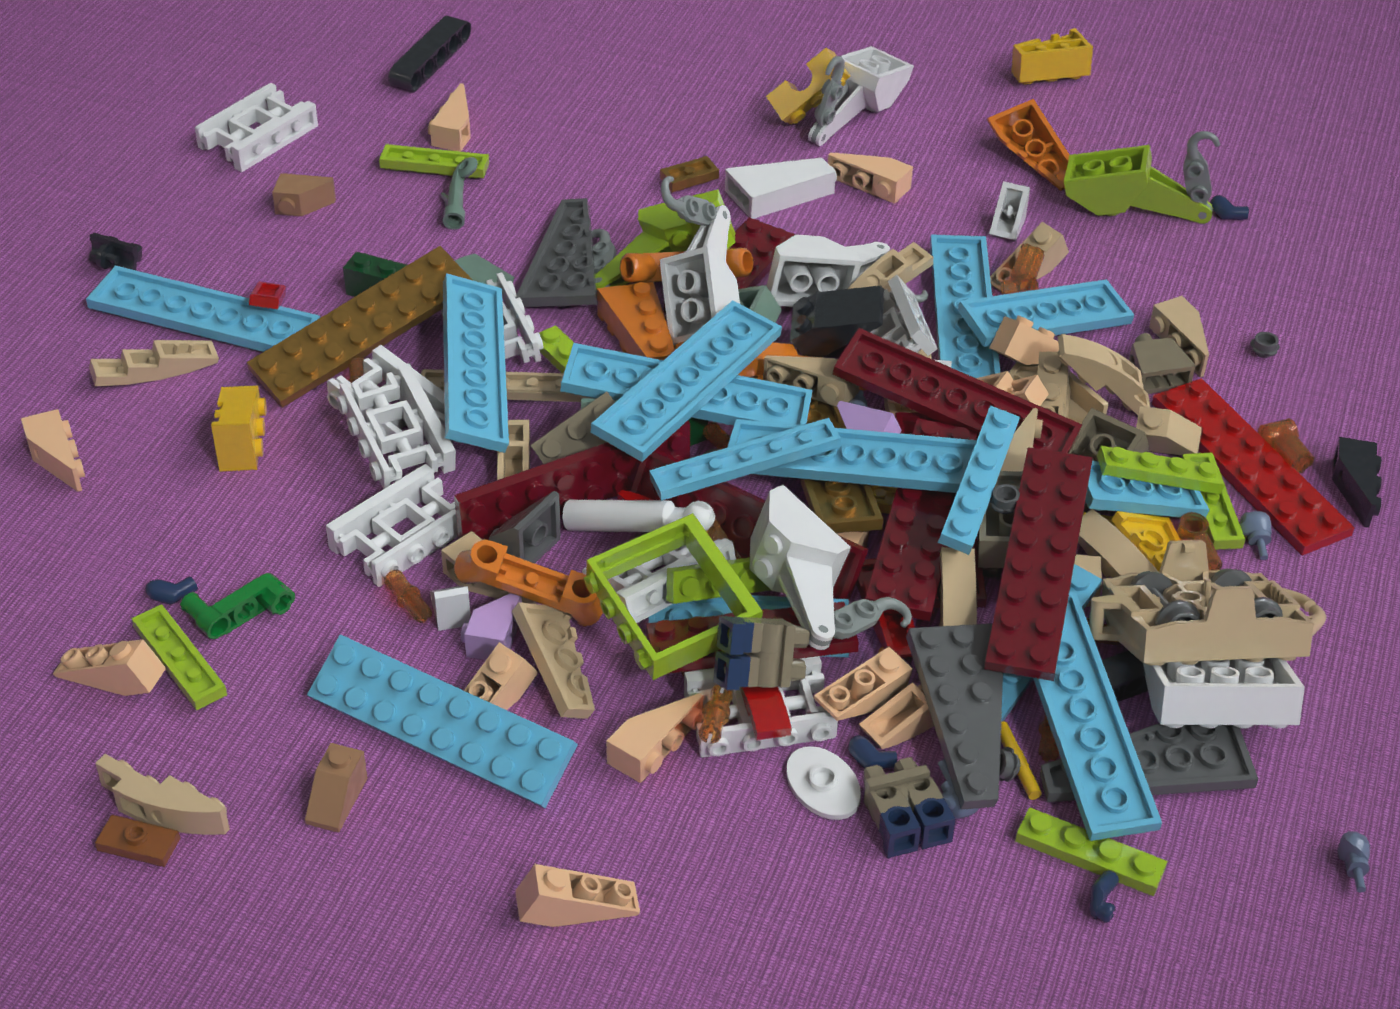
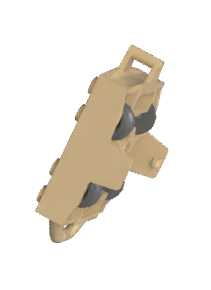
[1089,540,1327,666]

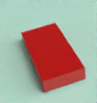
[249,281,286,309]

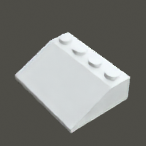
[1143,658,1305,728]

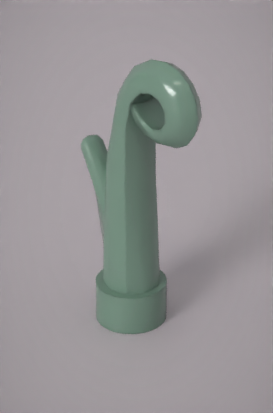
[441,157,478,230]

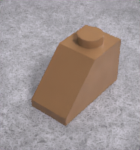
[272,173,336,216]
[305,743,368,833]

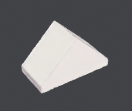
[989,181,1030,241]
[430,586,471,631]

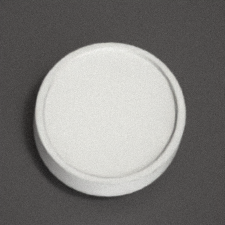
[787,746,861,820]

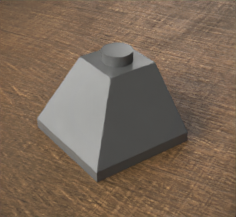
[489,491,561,563]

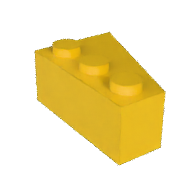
[1011,28,1093,84]
[211,385,267,472]

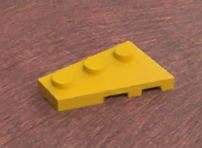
[1111,511,1181,571]

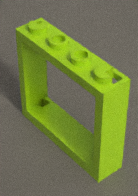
[584,513,763,680]

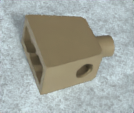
[1129,333,1195,394]

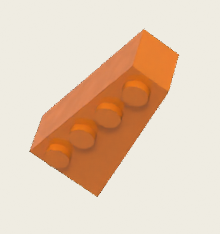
[597,282,675,360]

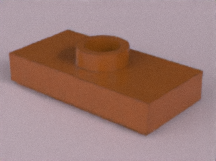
[95,815,181,867]

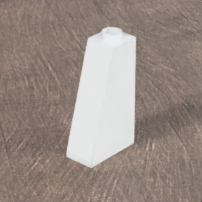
[725,158,837,219]

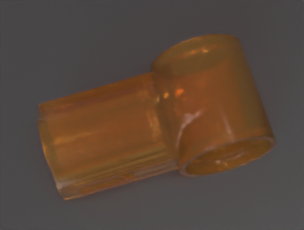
[1001,244,1045,295]
[1257,418,1315,474]
[1176,512,1222,570]

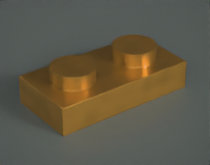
[660,156,719,192]

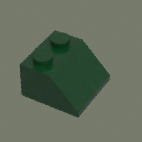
[343,252,407,297]

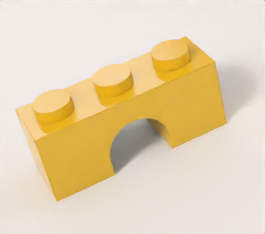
[766,48,851,125]

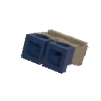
[713,616,810,690]
[863,757,956,858]

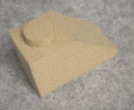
[1136,406,1202,455]

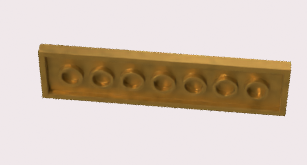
[247,246,472,408]
[799,399,883,534]

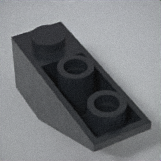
[1332,437,1382,527]

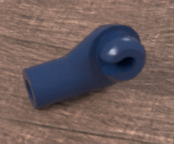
[1210,195,1249,220]
[145,576,198,605]
[848,735,897,769]
[1089,870,1119,923]

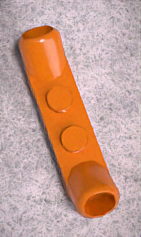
[620,248,753,283]
[454,540,603,626]

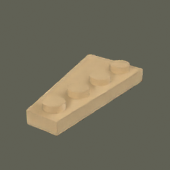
[512,602,595,719]

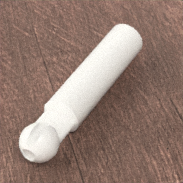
[562,500,715,532]

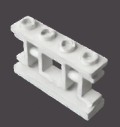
[195,83,318,172]
[441,272,544,363]
[870,275,938,356]
[327,345,445,454]
[336,363,456,489]
[326,464,458,587]
[582,538,736,623]
[684,656,838,757]

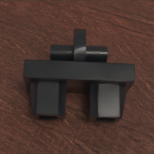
[89,233,142,270]

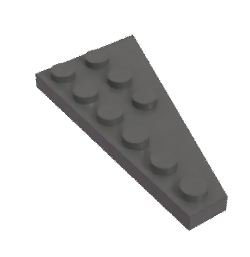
[515,198,598,308]
[906,623,1003,810]
[1039,723,1258,802]

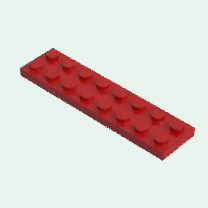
[1152,378,1355,556]

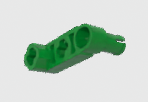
[180,573,295,639]

